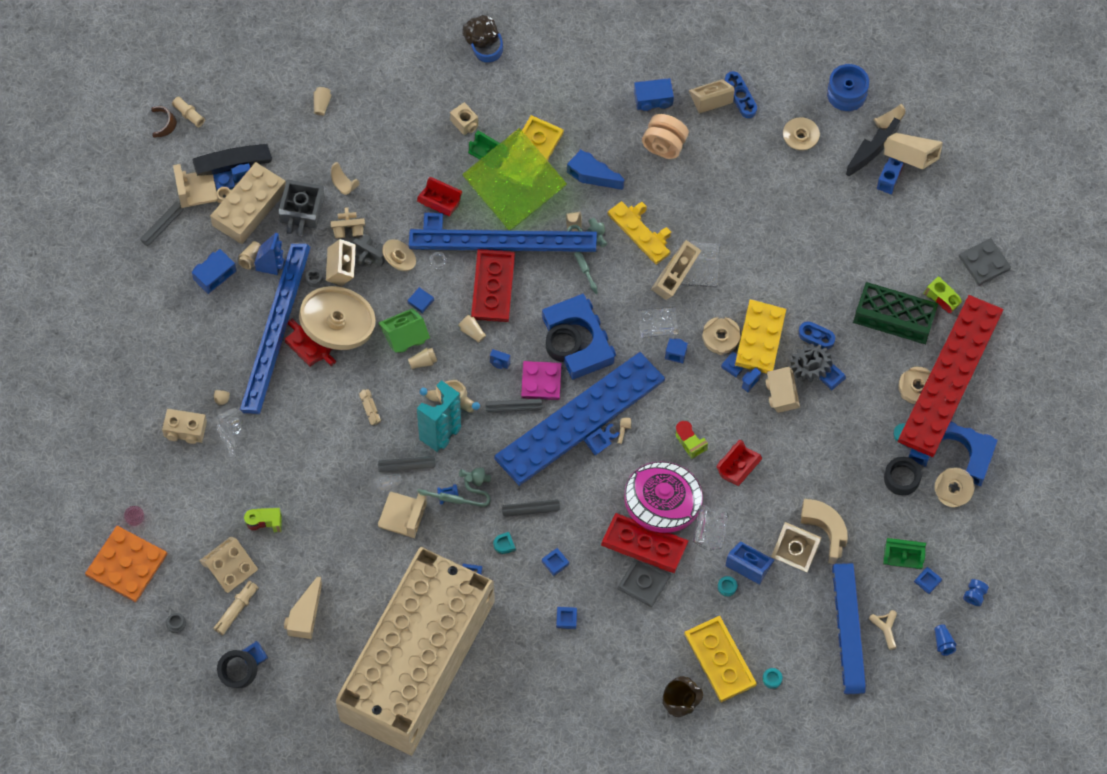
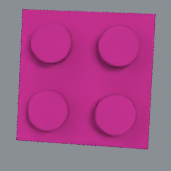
[521,361,561,400]

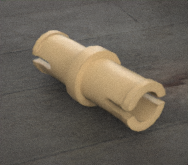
[172,97,205,127]

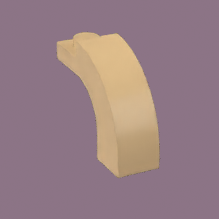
[801,499,848,564]

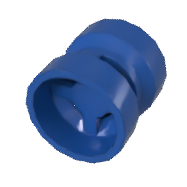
[963,579,989,606]

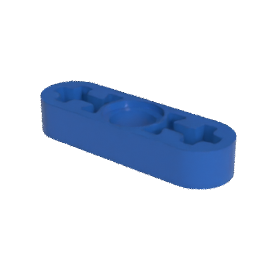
[725,71,757,118]

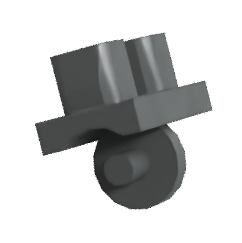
[353,235,384,267]

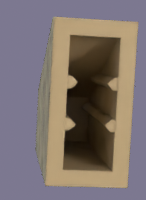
[884,133,943,169]

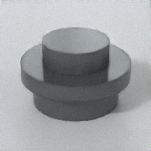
[166,613,186,633]

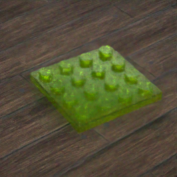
[462,128,567,231]

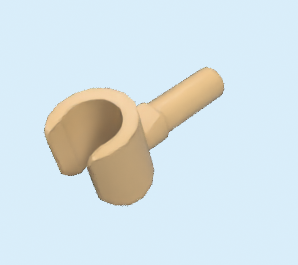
[617,418,631,444]

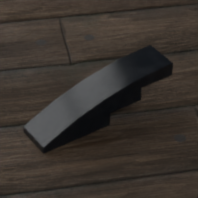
[846,117,901,176]
[192,144,272,176]

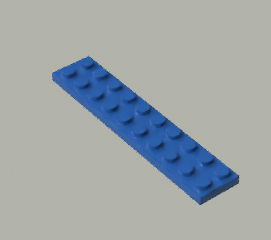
[494,352,665,486]

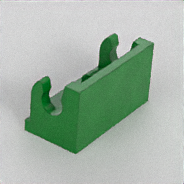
[468,130,509,170]
[883,538,926,569]

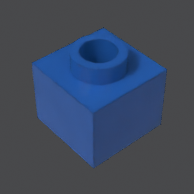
[665,338,688,364]

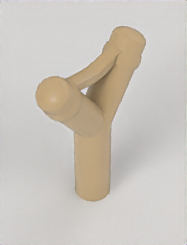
[869,610,897,650]

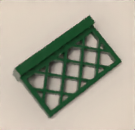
[853,282,938,345]

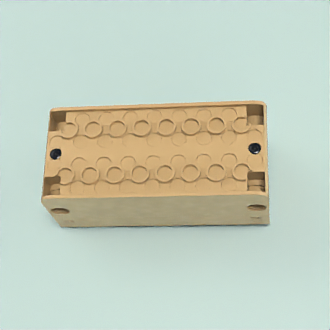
[336,547,495,756]

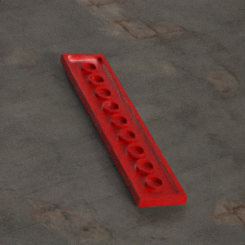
[898,295,1004,458]

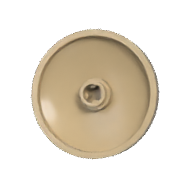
[299,286,375,350]

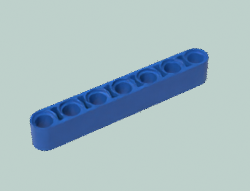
[832,563,866,694]

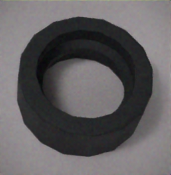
[546,324,581,362]
[884,456,922,496]
[217,650,258,689]

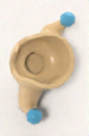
[419,380,480,412]

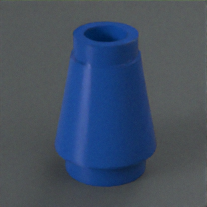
[934,625,957,656]

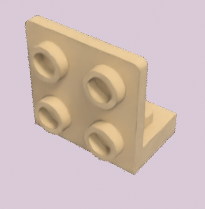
[173,164,218,208]
[378,492,427,538]
[199,537,258,593]

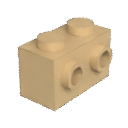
[326,239,356,286]
[766,367,800,413]
[162,409,207,444]

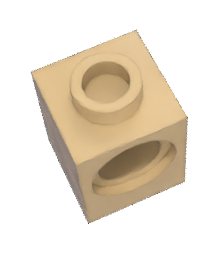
[450,102,478,135]

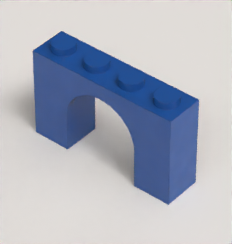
[542,293,616,380]
[909,422,998,486]

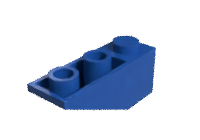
[567,149,625,190]
[254,233,285,275]

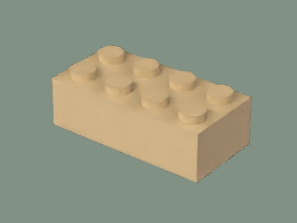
[210,162,286,244]

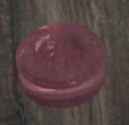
[124,506,144,526]

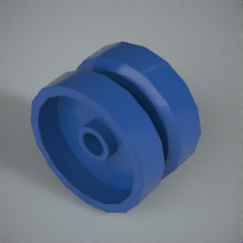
[827,64,869,111]

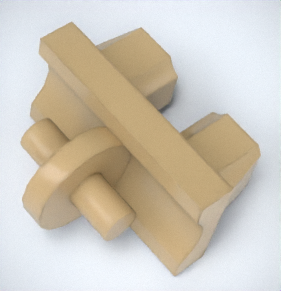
[331,208,365,239]

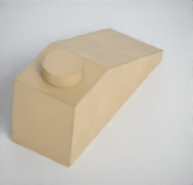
[651,240,701,300]
[284,577,322,639]

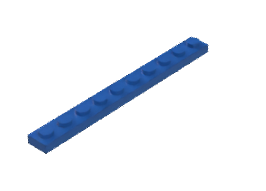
[409,229,597,252]
[240,244,311,414]

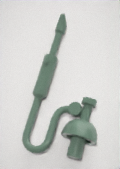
[567,218,607,294]
[417,467,491,507]

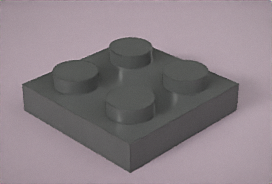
[959,238,1011,285]

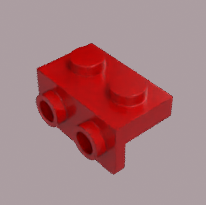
[417,177,462,217]
[716,440,762,486]

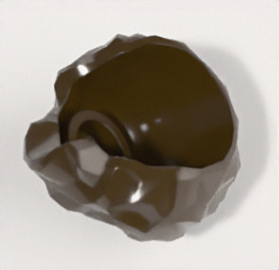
[462,15,499,48]
[662,676,703,718]

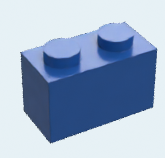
[634,78,674,111]
[192,249,236,294]

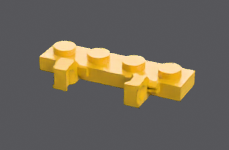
[607,201,671,265]

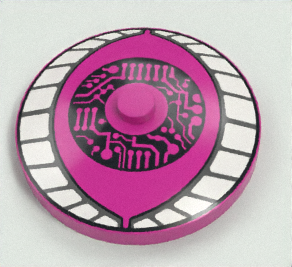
[624,462,703,533]

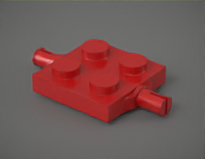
[285,318,336,367]

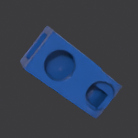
[877,157,904,195]

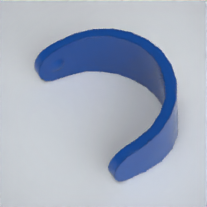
[471,33,503,62]

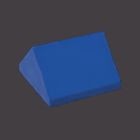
[725,541,774,585]

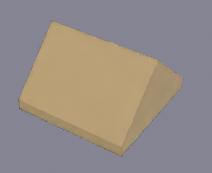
[689,79,735,114]
[771,522,821,572]

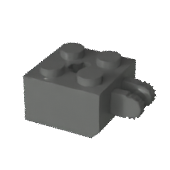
[279,180,325,236]

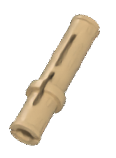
[213,581,259,636]

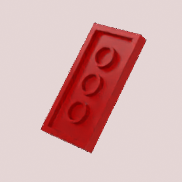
[471,249,515,322]
[601,513,689,574]

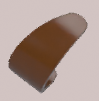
[151,106,177,138]

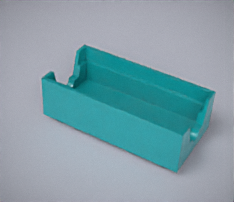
[417,380,462,452]

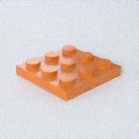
[85,526,167,602]

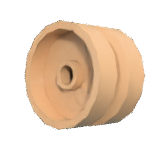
[642,114,689,159]

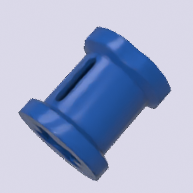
[437,484,459,505]

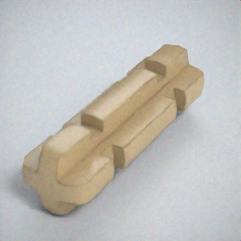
[359,389,381,425]

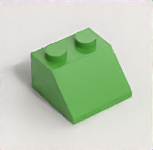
[378,308,430,353]

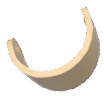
[873,104,905,130]
[331,162,359,195]
[566,212,582,231]

